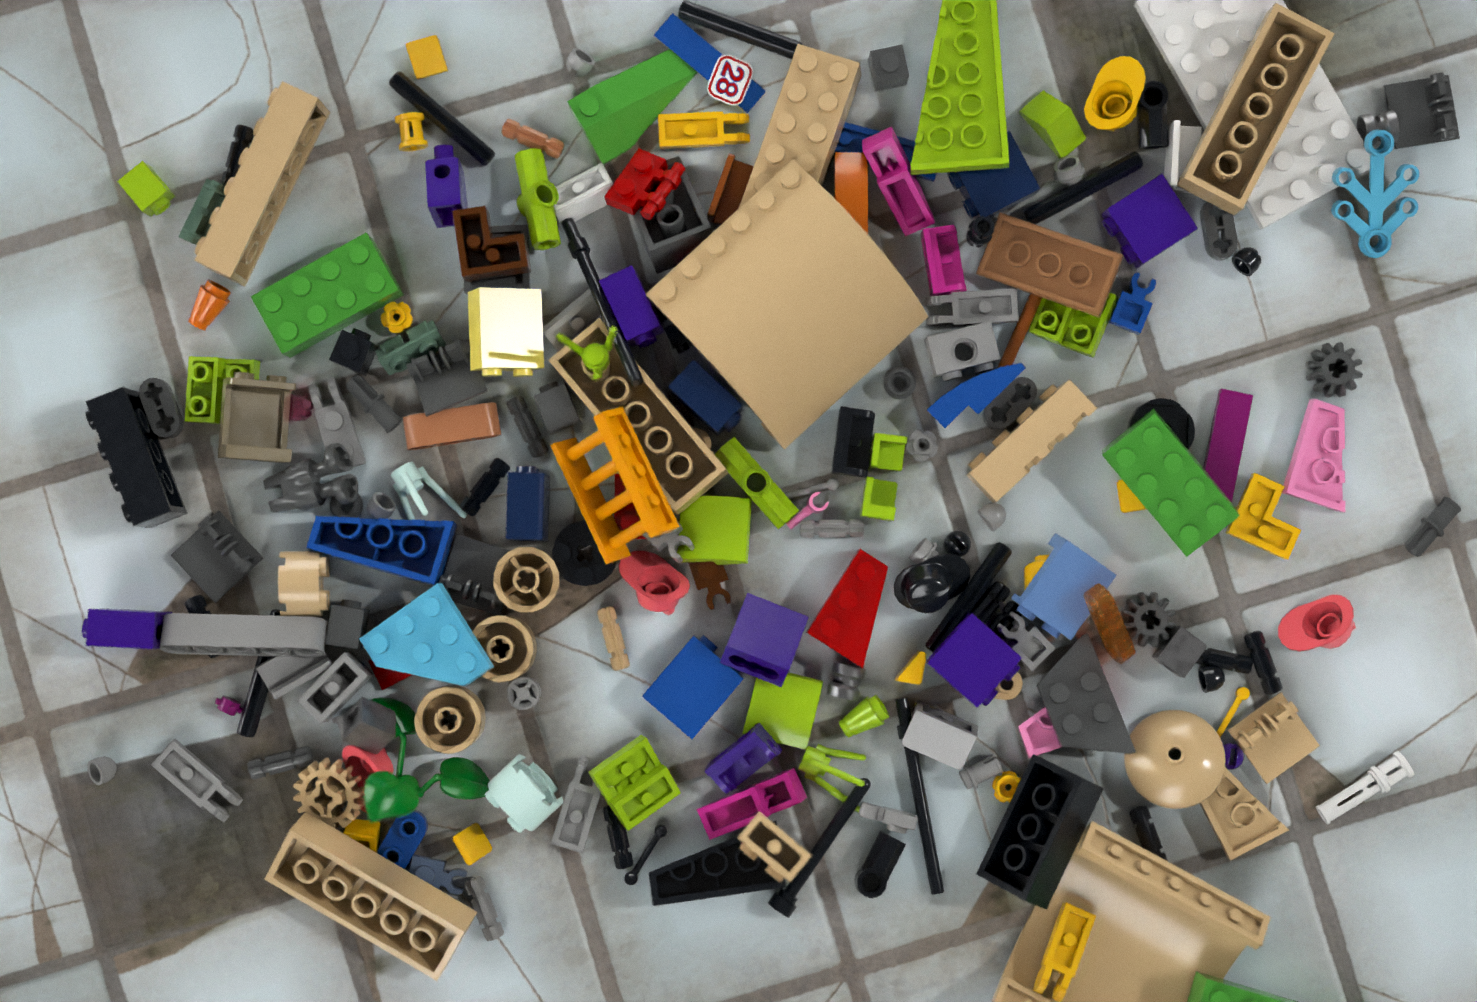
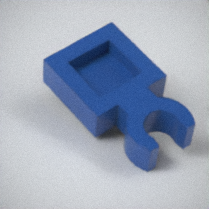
[1108,272,1156,335]

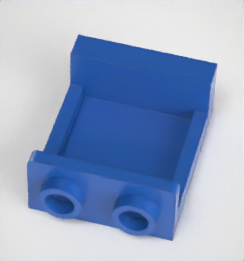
[642,635,744,739]

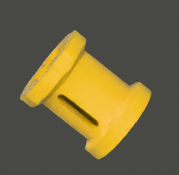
[394,112,428,152]

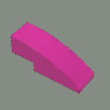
[862,126,935,237]
[697,767,807,840]

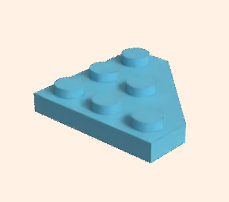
[359,583,494,686]

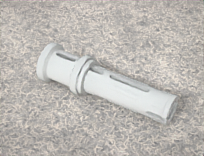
[1316,751,1415,824]

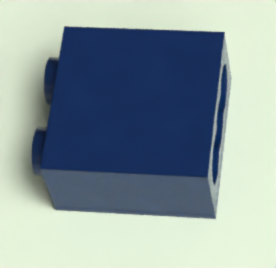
[947,131,1040,220]
[668,360,743,436]
[505,466,550,542]

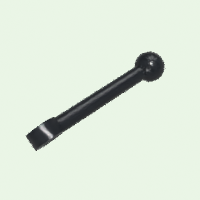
[624,825,667,885]

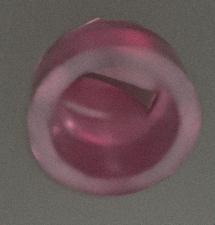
[289,394,313,421]

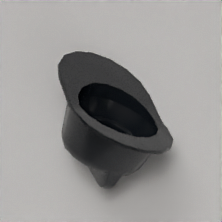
[893,553,970,614]

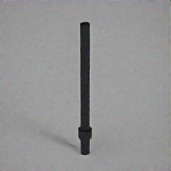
[562,218,644,386]
[895,697,944,894]

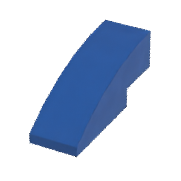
[927,362,1026,428]

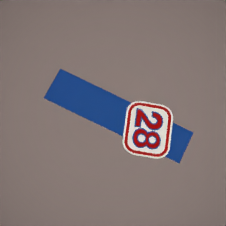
[654,13,766,113]

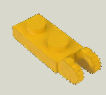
[658,111,750,149]
[1033,902,1096,1002]

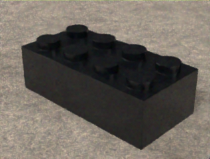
[85,387,188,528]
[976,754,1104,910]

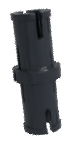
[966,216,994,248]

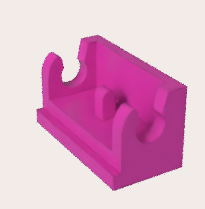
[920,225,967,296]

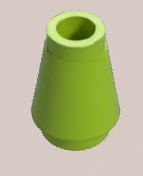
[839,695,890,738]

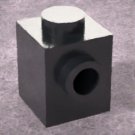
[329,328,379,376]

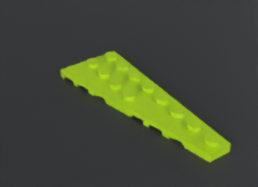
[911,0,1009,175]

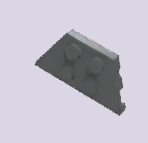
[1036,633,1136,755]

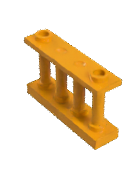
[550,407,680,565]

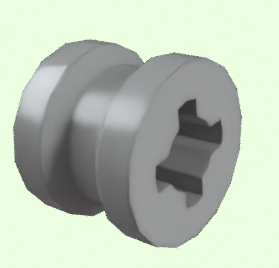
[507,676,542,710]

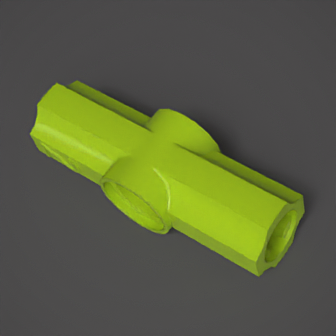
[514,148,561,251]
[714,437,799,529]

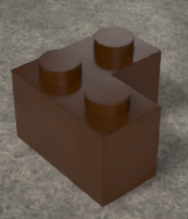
[452,206,531,282]

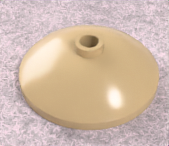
[1124,710,1225,809]

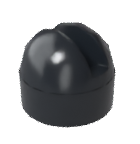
[1232,247,1261,276]
[944,531,971,557]
[1198,665,1225,693]

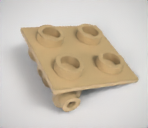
[1228,692,1320,784]

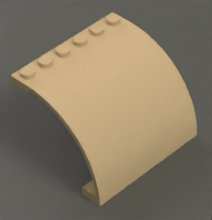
[646,159,928,449]
[991,821,1271,1002]

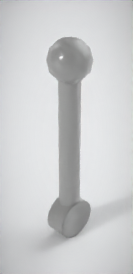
[784,478,839,498]

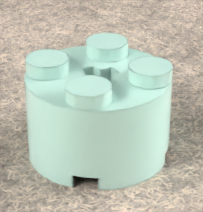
[485,754,563,833]

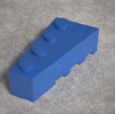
[306,516,457,586]

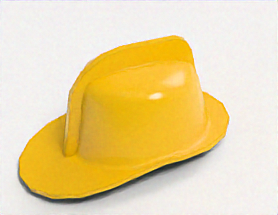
[1084,56,1146,132]

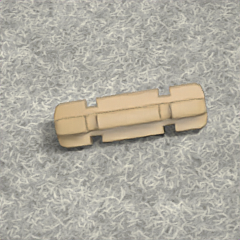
[597,606,630,671]

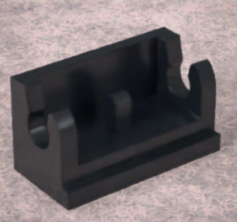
[831,406,875,478]

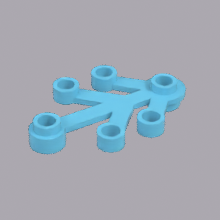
[1331,129,1419,258]

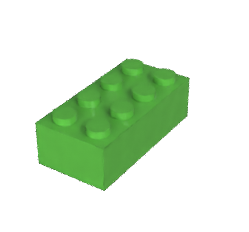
[251,232,404,358]
[1102,409,1240,557]

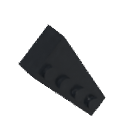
[649,820,786,906]

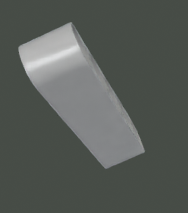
[160,613,327,657]

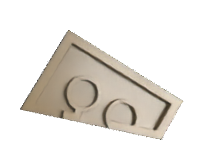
[1199,768,1289,860]

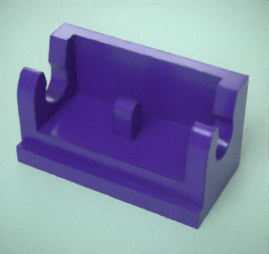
[704,723,782,794]

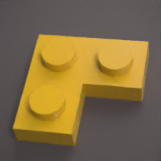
[1225,473,1301,560]

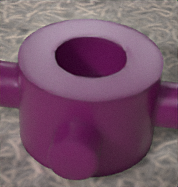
[215,696,243,716]

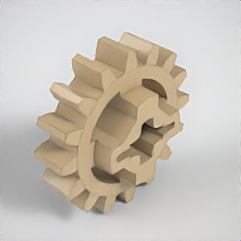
[293,758,365,829]

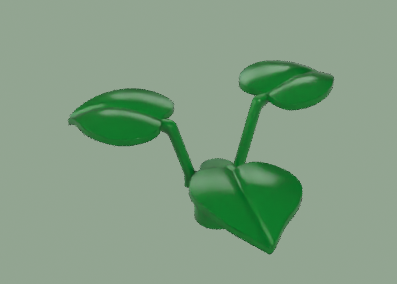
[364,698,490,823]

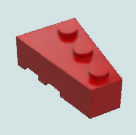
[806,549,888,668]

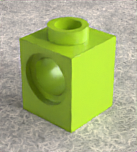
[117,160,176,217]

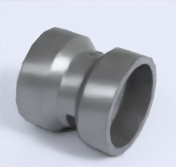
[1357,110,1400,146]
[826,662,865,701]

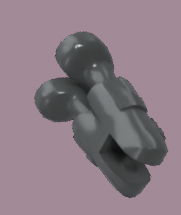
[263,443,358,512]

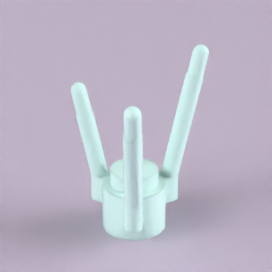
[391,461,467,526]

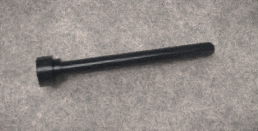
[768,778,871,918]

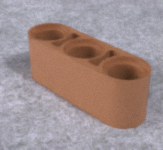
[402,402,501,450]

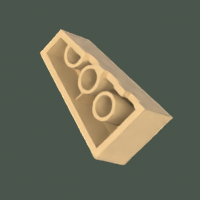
[966,379,1097,503]

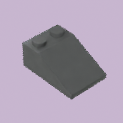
[633,156,713,274]

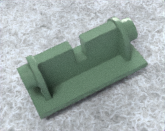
[178,179,226,245]
[375,320,447,376]

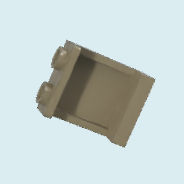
[218,372,296,463]

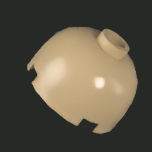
[493,547,560,612]

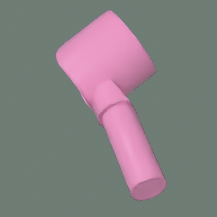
[786,492,829,529]

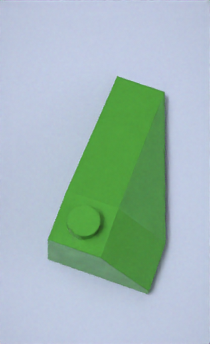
[567,49,698,165]

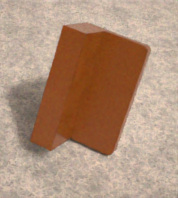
[707,153,754,225]

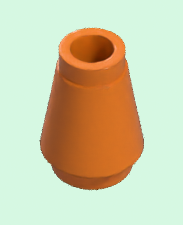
[188,280,231,331]

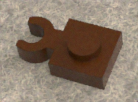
[688,561,731,610]

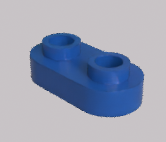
[377,810,428,869]

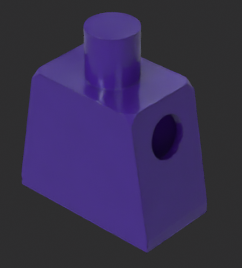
[425,144,468,228]

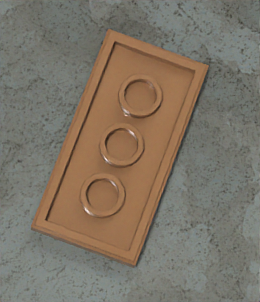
[976,212,1124,318]

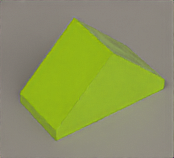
[1019,90,1087,159]

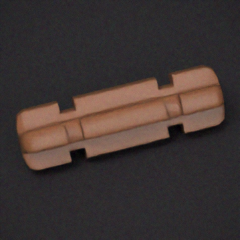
[501,119,564,159]

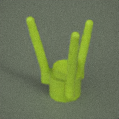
[557,327,617,380]
[798,744,866,813]

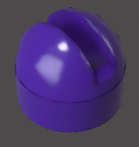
[1223,743,1244,770]

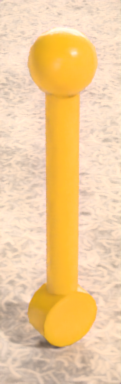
[1216,687,1250,738]

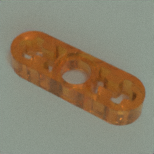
[1083,583,1136,664]

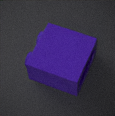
[1101,174,1198,269]
[599,265,665,349]
[720,593,809,687]
[82,608,172,649]
[925,613,1022,708]

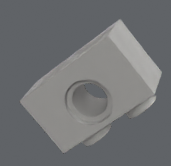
[924,321,1000,382]
[297,652,374,724]

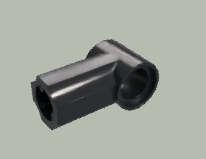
[1137,81,1169,149]
[854,831,906,898]

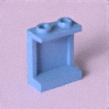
[1011,533,1117,640]

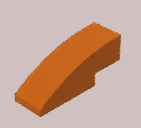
[834,152,868,234]

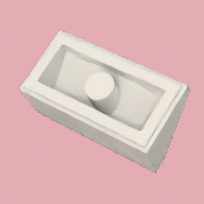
[554,162,613,227]

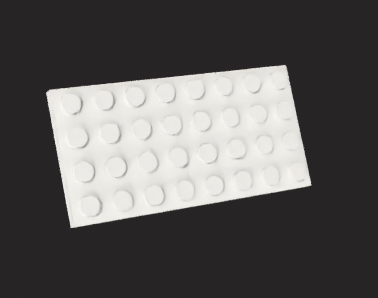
[1134,0,1370,230]

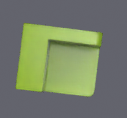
[869,433,908,472]
[860,476,898,521]

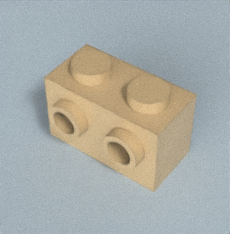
[738,811,812,883]

